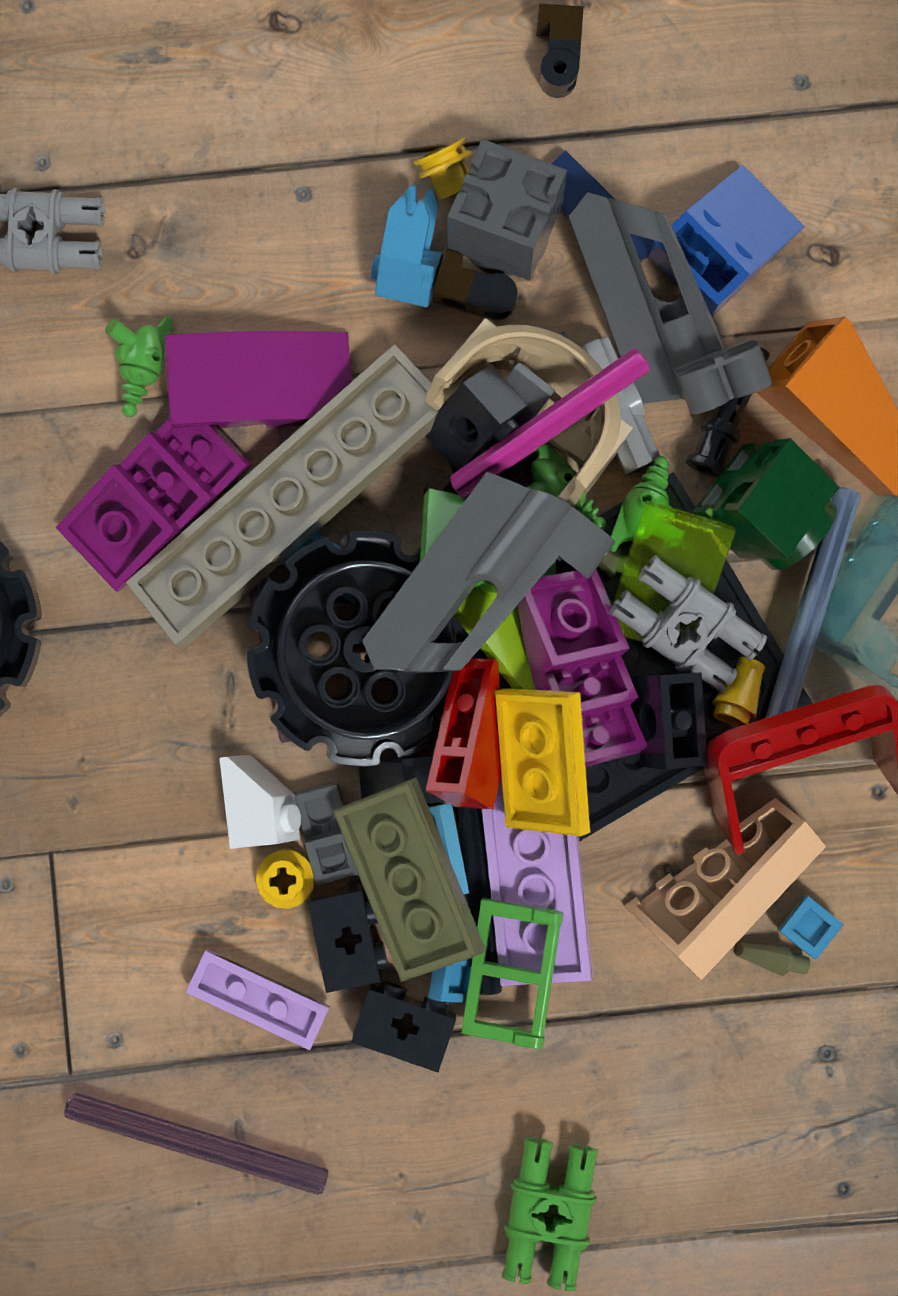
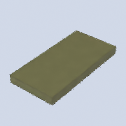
[333,777,486,982]

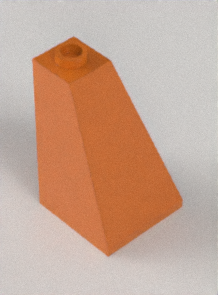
[756,317,898,497]

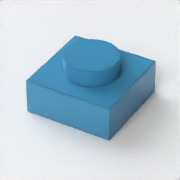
[777,894,844,960]
[428,957,473,1003]

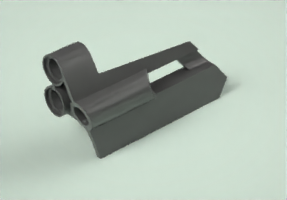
[568,192,773,415]
[362,472,615,673]

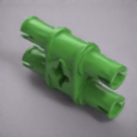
[502,1137,599,1291]

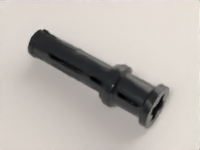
[686,346,770,478]

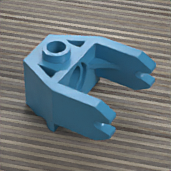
[370,184,443,307]

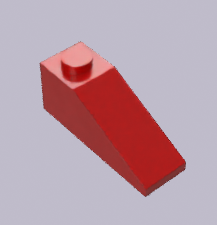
[426,659,501,810]

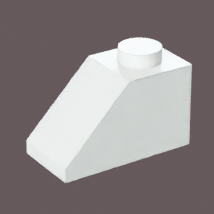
[220,755,301,849]

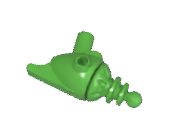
[105,317,173,418]
[527,443,606,530]
[610,456,685,552]

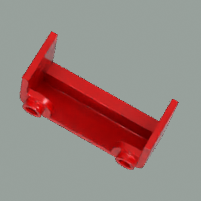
[703,685,898,855]

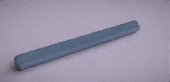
[765,487,861,718]

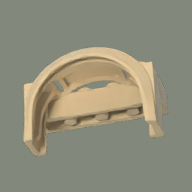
[424,318,633,508]

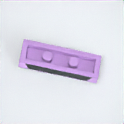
[186,949,330,1050]

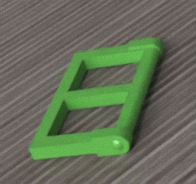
[461,898,564,1049]

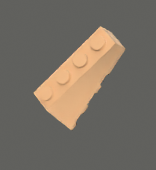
[624,798,826,980]

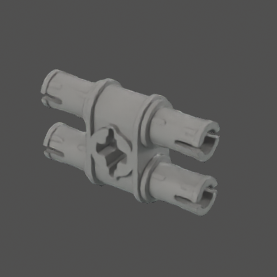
[0,188,105,274]
[609,555,767,694]

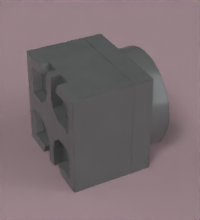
[447,139,567,280]

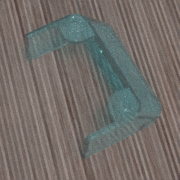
[815,496,898,701]

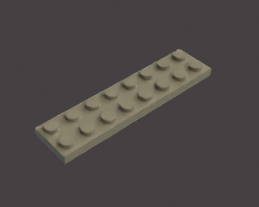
[126,344,448,650]

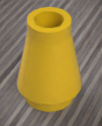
[712,657,765,727]

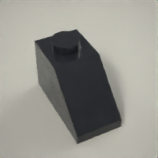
[359,756,446,803]

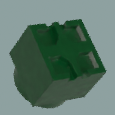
[692,438,840,570]

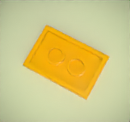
[495,688,590,836]

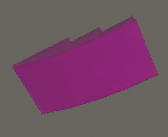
[165,331,352,428]
[55,417,252,592]
[518,569,647,767]

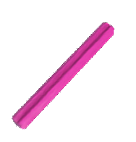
[450,348,650,498]

